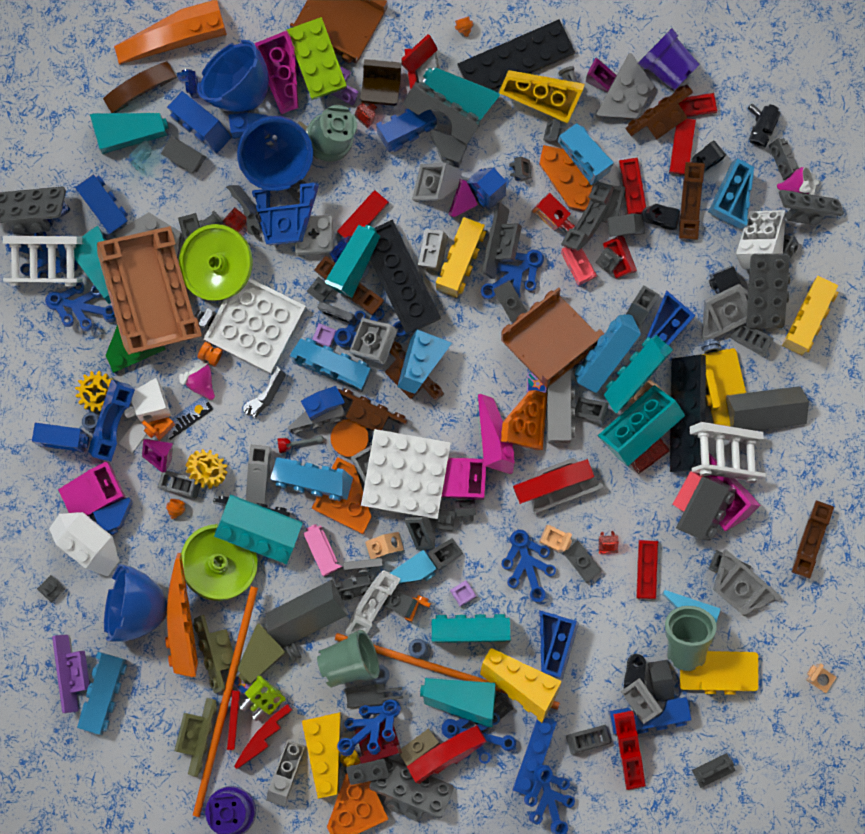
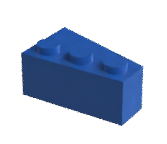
[167,91,232,154]
[376,109,437,152]
[467,168,507,210]
[75,174,128,234]
[641,290,696,349]
[539,610,579,679]

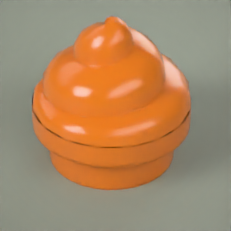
[455,16,474,37]
[166,499,186,519]

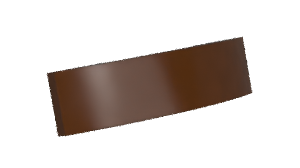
[103,61,177,113]
[679,162,705,240]
[314,256,384,316]
[791,500,834,579]

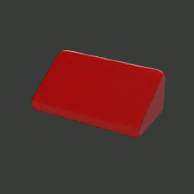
[401,34,438,74]
[603,236,637,279]

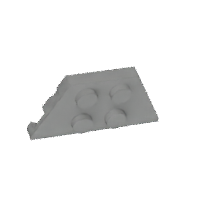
[595,53,654,120]
[114,212,181,259]
[702,284,748,341]
[533,458,604,514]
[713,549,781,615]

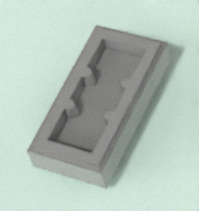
[343,558,383,573]

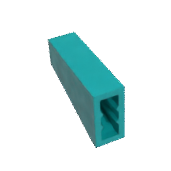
[423,67,500,121]
[90,113,169,154]
[74,225,111,304]
[325,225,380,298]
[420,678,496,727]

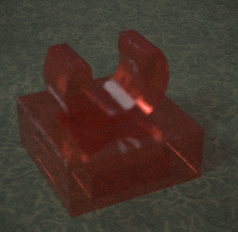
[354,102,377,128]
[223,207,247,232]
[598,531,619,554]

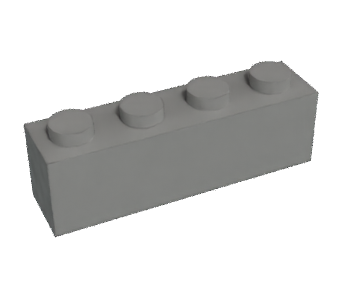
[547,369,575,443]

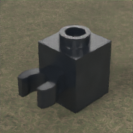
[709,266,741,293]

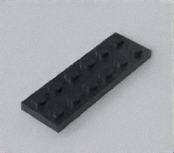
[457,19,575,90]
[370,219,441,335]
[670,354,706,473]

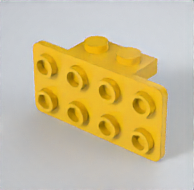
[702,348,746,427]
[680,651,758,695]

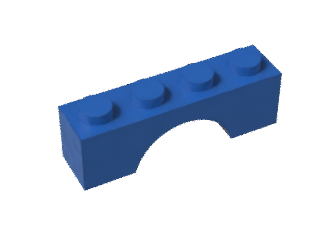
[88,379,135,462]
[608,697,691,734]
[512,717,557,795]

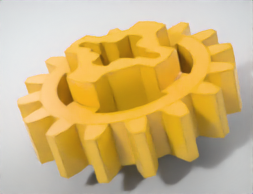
[75,371,113,413]
[185,449,228,489]

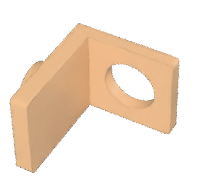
[365,532,404,559]
[806,663,836,693]

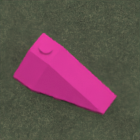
[254,30,299,115]
[478,394,515,474]
[697,453,761,531]

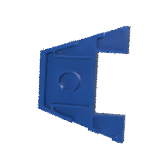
[252,182,319,245]

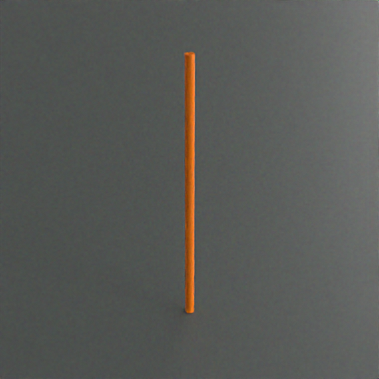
[193,586,258,817]
[335,633,560,710]

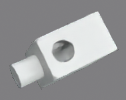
[124,378,172,423]

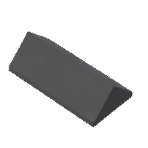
[726,386,809,431]
[266,579,349,648]

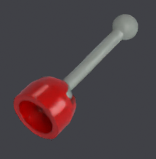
[277,436,324,454]

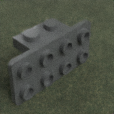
[0,186,66,234]
[746,253,790,328]
[369,757,454,821]

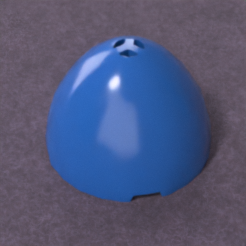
[197,40,269,112]
[237,116,313,191]
[104,564,168,642]

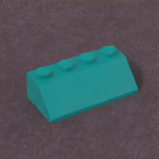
[604,335,673,414]
[597,385,685,467]
[214,494,303,564]
[432,614,511,643]

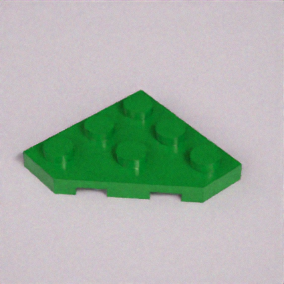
[105,324,166,373]

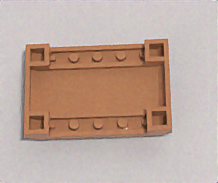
[97,226,202,355]

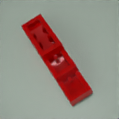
[513,459,595,504]
[234,704,293,769]
[613,710,646,790]
[407,725,487,784]

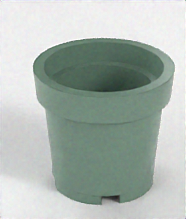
[305,105,357,162]
[665,606,717,671]
[317,630,380,688]

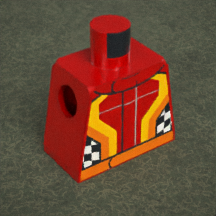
[532,192,575,234]

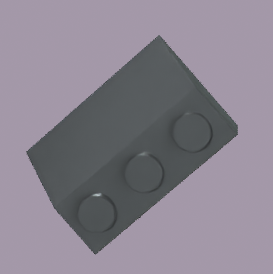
[676,476,737,540]

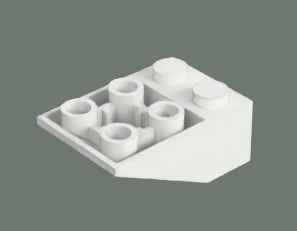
[736,210,786,269]

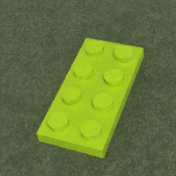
[287,17,347,100]

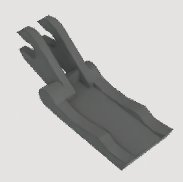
[226,185,262,235]
[243,366,286,418]
[345,684,403,708]

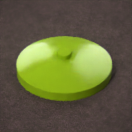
[179,224,253,301]
[181,524,258,601]

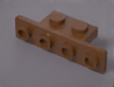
[625,84,693,140]
[385,341,444,400]
[338,388,408,431]

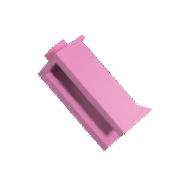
[303,524,343,577]

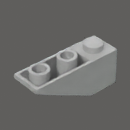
[288,405,345,434]
[246,444,272,504]
[266,740,305,807]

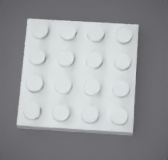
[203,278,306,374]
[361,429,451,519]

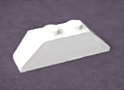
[49,512,120,577]

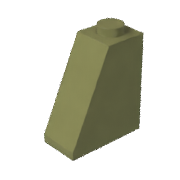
[237,624,286,684]

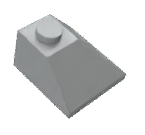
[412,163,462,201]

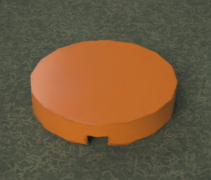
[330,419,369,457]

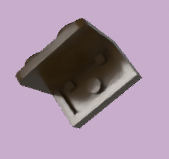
[360,59,402,106]

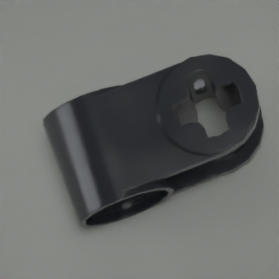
[692,140,726,172]
[642,204,680,230]
[624,653,646,689]

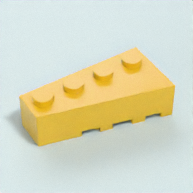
[499,70,585,123]
[436,217,487,298]
[782,275,839,356]
[480,648,562,723]
[302,712,341,799]

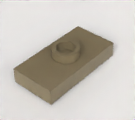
[399,728,440,766]

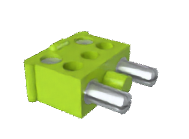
[239,676,286,721]

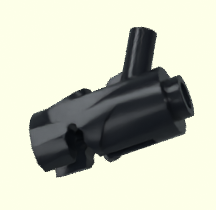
[748,104,781,149]

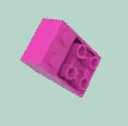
[441,458,486,500]
[58,461,126,517]

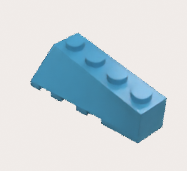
[574,314,641,393]
[290,338,372,392]
[270,457,353,501]
[77,652,128,735]

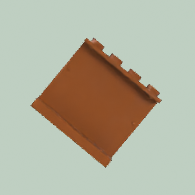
[290,0,388,64]
[501,287,605,388]

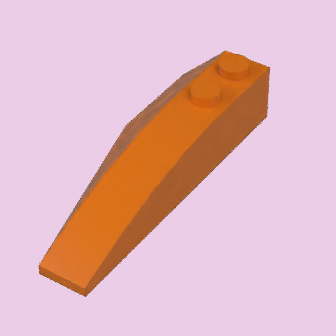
[114,0,227,65]
[165,553,199,677]

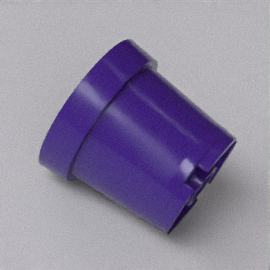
[637,28,700,91]
[205,786,256,834]

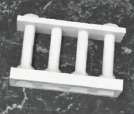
[3,236,83,286]
[690,422,766,483]

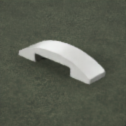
[345,570,400,635]

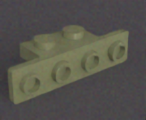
[193,615,234,693]
[174,698,217,777]

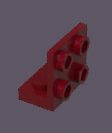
[355,720,402,764]

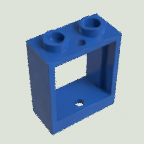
[32,423,89,453]

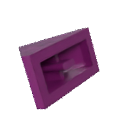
[586,58,616,93]
[448,179,478,217]
[142,439,173,473]

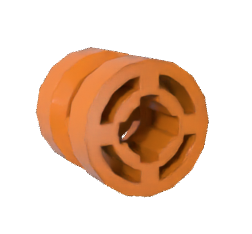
[197,342,223,367]

